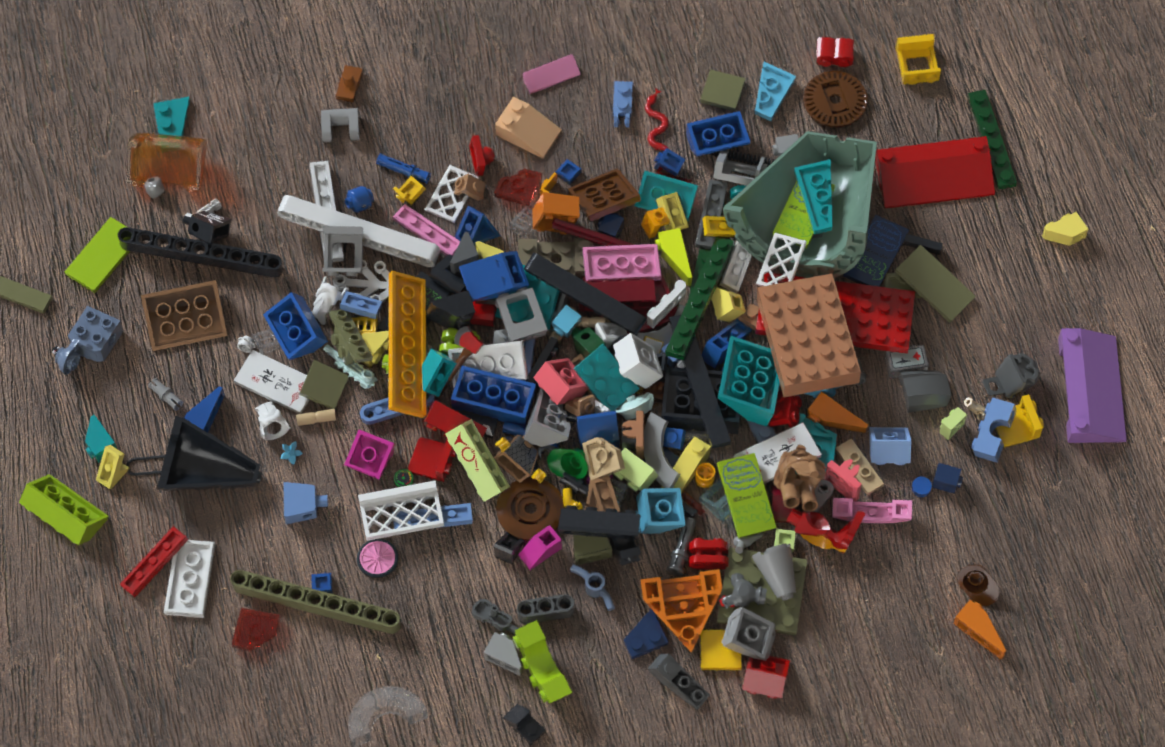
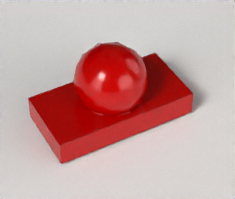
[469,135,495,176]

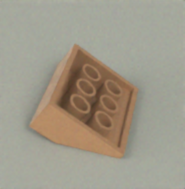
[141,280,228,351]

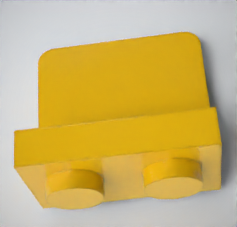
[995,395,1044,447]

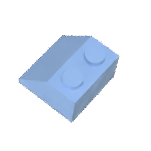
[869,427,911,465]

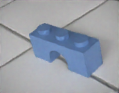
[972,397,1017,463]

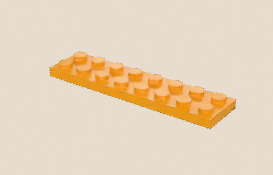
[389,271,426,418]

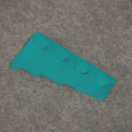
[794,159,832,234]

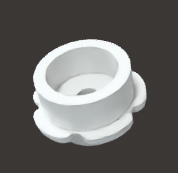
[237,336,256,353]

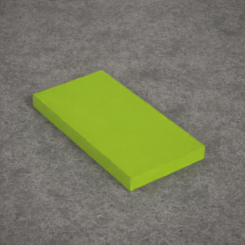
[65,217,131,293]

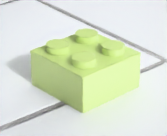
[939,407,967,440]

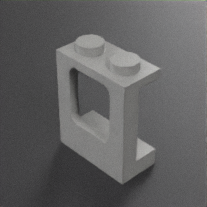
[713,149,767,185]
[322,226,363,277]
[495,287,548,342]

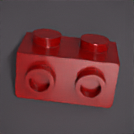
[768,391,802,428]

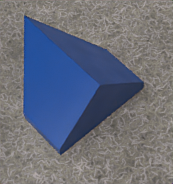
[454,206,501,246]

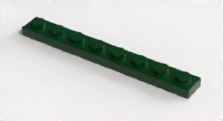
[665,237,735,360]

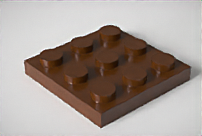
[568,168,641,222]

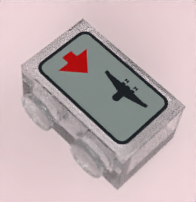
[885,345,929,379]

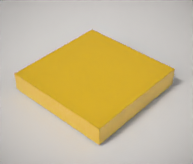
[700,630,741,670]

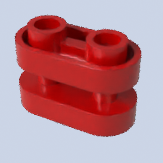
[689,538,729,570]

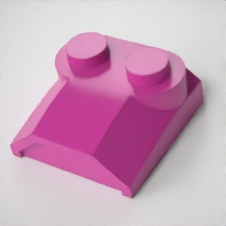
[344,430,395,480]

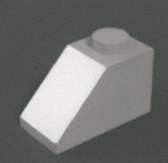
[484,632,522,676]

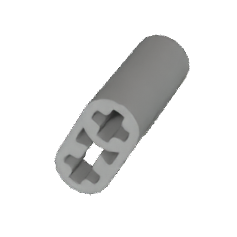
[321,108,360,142]

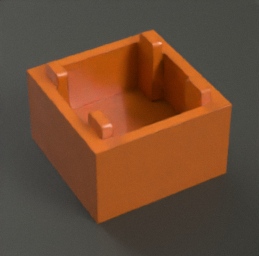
[532,192,580,235]

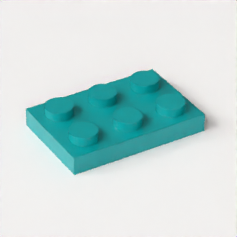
[634,171,699,222]
[573,344,639,411]

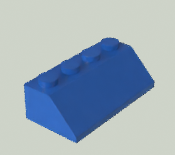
[451,366,536,426]

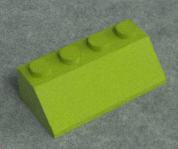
[19,474,109,545]

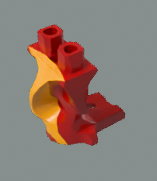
[786,508,866,554]

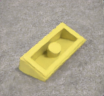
[656,192,689,231]

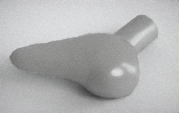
[733,533,763,554]

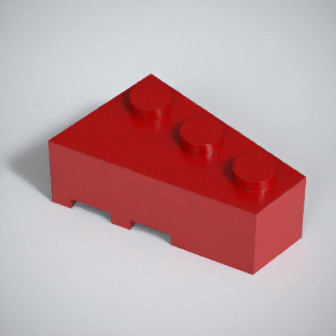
[423,401,487,438]

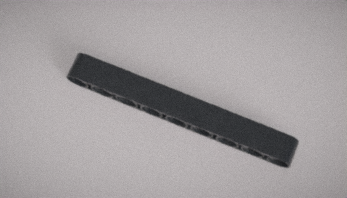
[118,227,283,278]

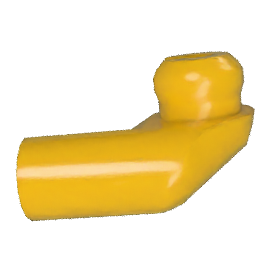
[563,488,583,510]

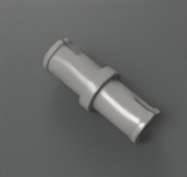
[148,378,183,411]

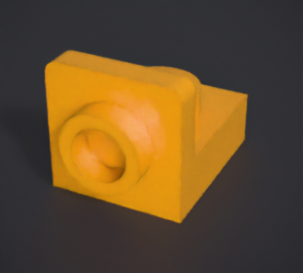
[641,207,670,239]

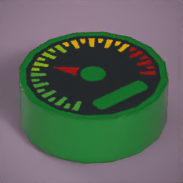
[394,469,414,487]

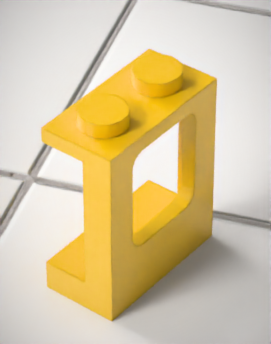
[896,34,941,85]

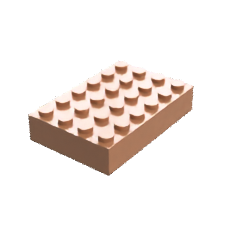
[757,273,861,397]

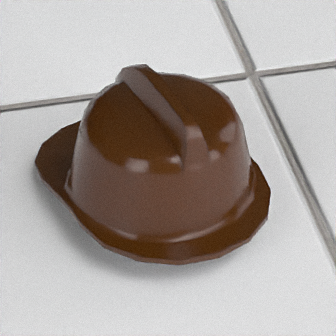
[957,564,999,606]

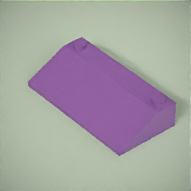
[1058,328,1126,443]

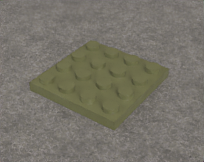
[717,547,807,636]

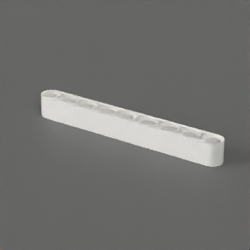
[277,195,441,267]

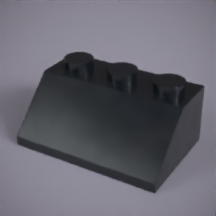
[426,290,476,330]

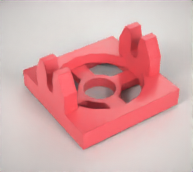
[825,459,862,502]

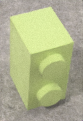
[613,448,658,492]

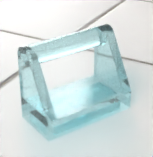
[698,478,731,522]

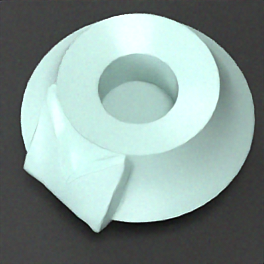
[615,392,654,420]

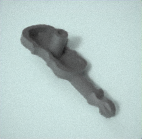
[471,599,519,635]

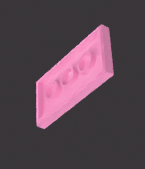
[582,244,662,282]

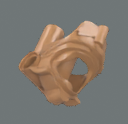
[774,445,826,512]

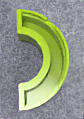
[512,620,572,704]

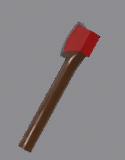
[434,326,484,398]

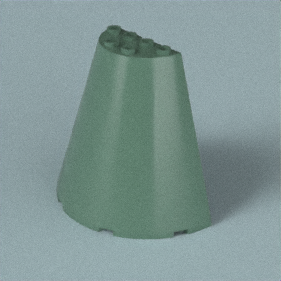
[723,131,877,278]

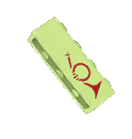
[445,419,510,502]

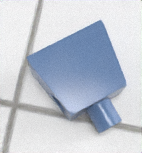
[284,482,328,524]

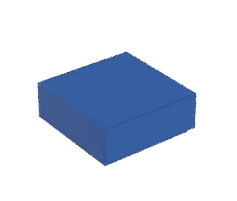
[556,159,582,185]
[311,573,333,594]

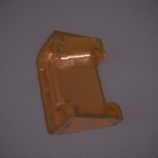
[126,133,207,192]

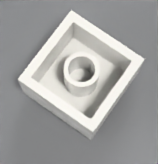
[613,333,663,389]

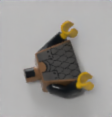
[494,435,547,483]

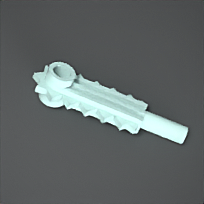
[323,344,378,389]

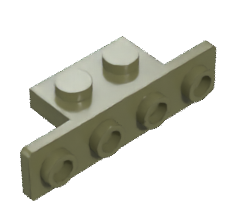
[329,309,373,365]

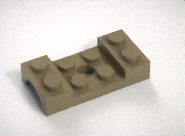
[518,238,594,278]

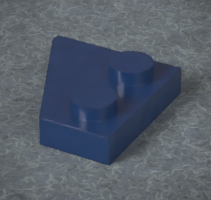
[623,609,668,660]

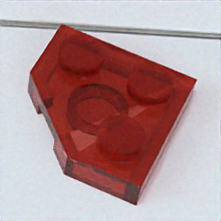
[494,169,542,206]
[231,608,281,651]

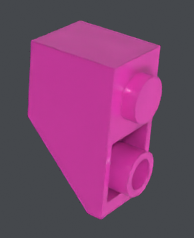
[518,525,562,570]

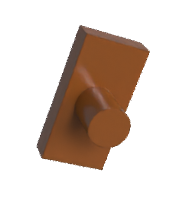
[335,65,363,103]

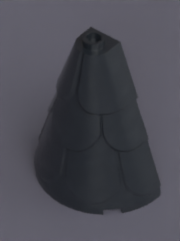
[157,416,262,491]

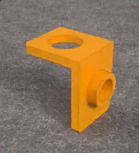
[540,172,557,196]

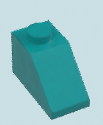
[422,349,457,397]
[85,415,117,463]

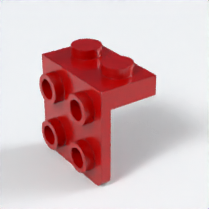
[408,437,456,482]

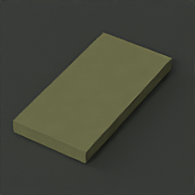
[895,245,976,323]

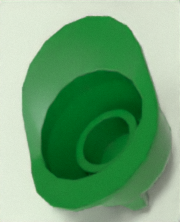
[547,448,588,479]

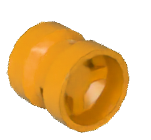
[695,463,715,488]

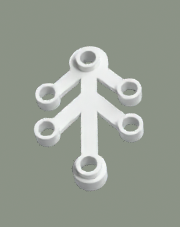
[333,260,389,302]

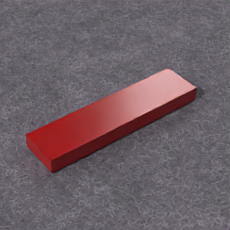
[119,526,189,598]

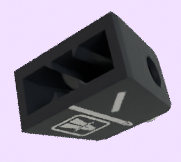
[183,211,232,244]

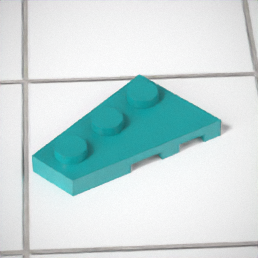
[153,97,190,153]

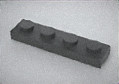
[695,179,728,250]

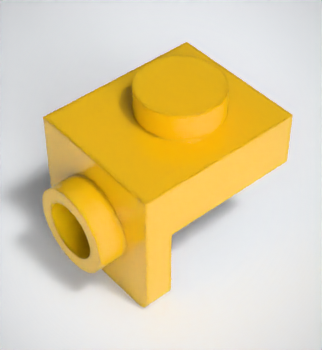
[393,176,426,205]

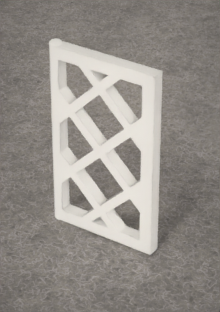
[424,165,479,223]
[756,233,807,286]

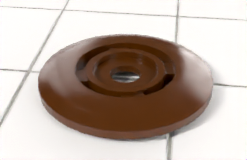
[803,71,867,128]
[496,477,565,541]

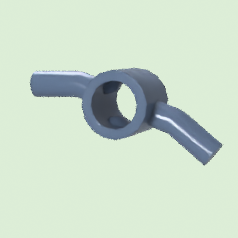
[570,564,615,611]

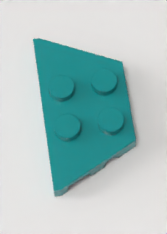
[795,413,837,475]

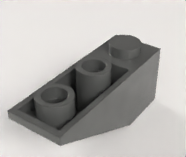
[648,654,710,710]

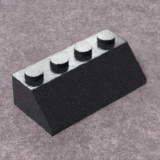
[558,505,641,540]

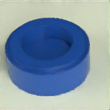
[912,477,932,497]

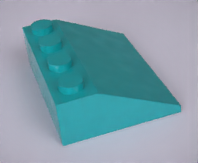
[718,336,780,426]

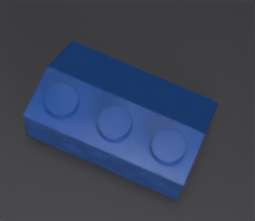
[686,111,750,156]
[263,292,328,360]

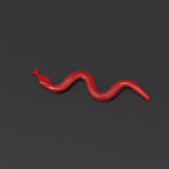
[645,88,669,171]

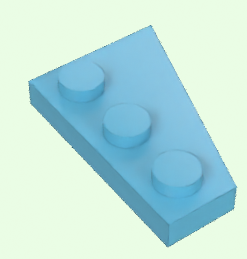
[755,61,796,121]

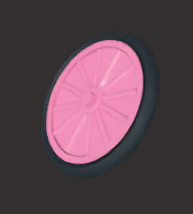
[357,539,398,578]

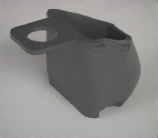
[982,353,1041,399]

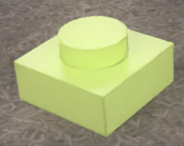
[774,529,796,552]

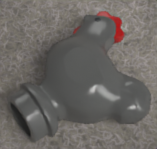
[719,573,767,609]

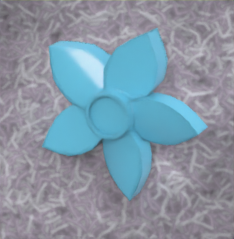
[280,441,303,465]

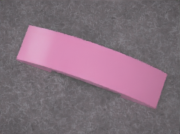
[832,498,912,524]

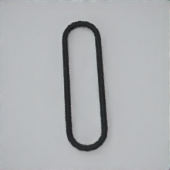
[126,455,165,476]

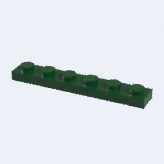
[967,89,1017,190]

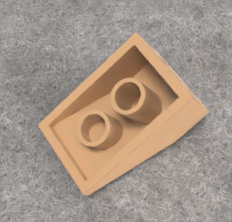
[495,97,562,159]

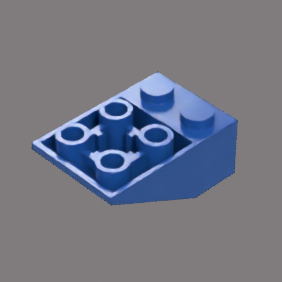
[459,251,529,302]

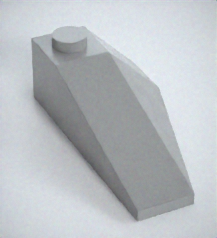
[524,388,571,447]

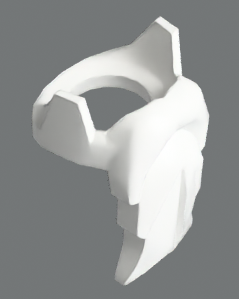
[312,276,349,325]
[255,401,290,440]

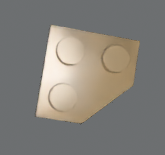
[582,437,625,480]

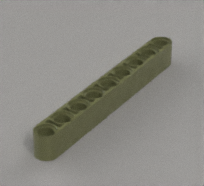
[230,570,401,634]

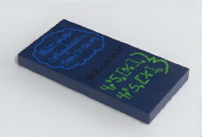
[843,215,909,287]

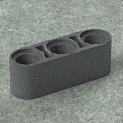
[517,594,574,624]

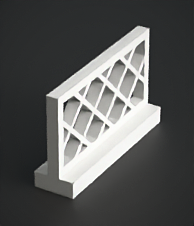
[358,481,444,541]

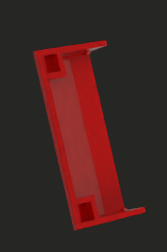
[875,136,995,209]

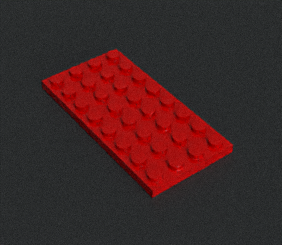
[755,272,915,354]

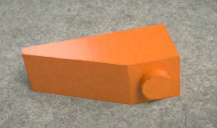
[807,391,869,433]
[953,600,1006,660]

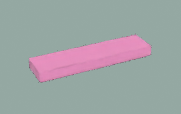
[393,204,460,256]

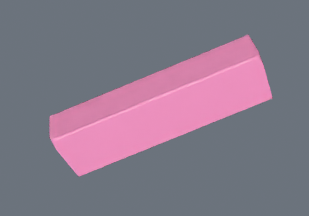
[523,54,580,94]

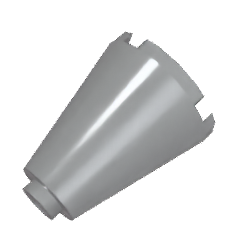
[752,543,796,601]

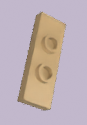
[835,438,884,496]

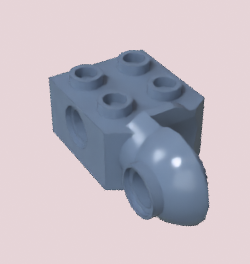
[55,305,123,375]

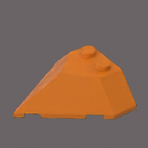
[640,569,722,653]

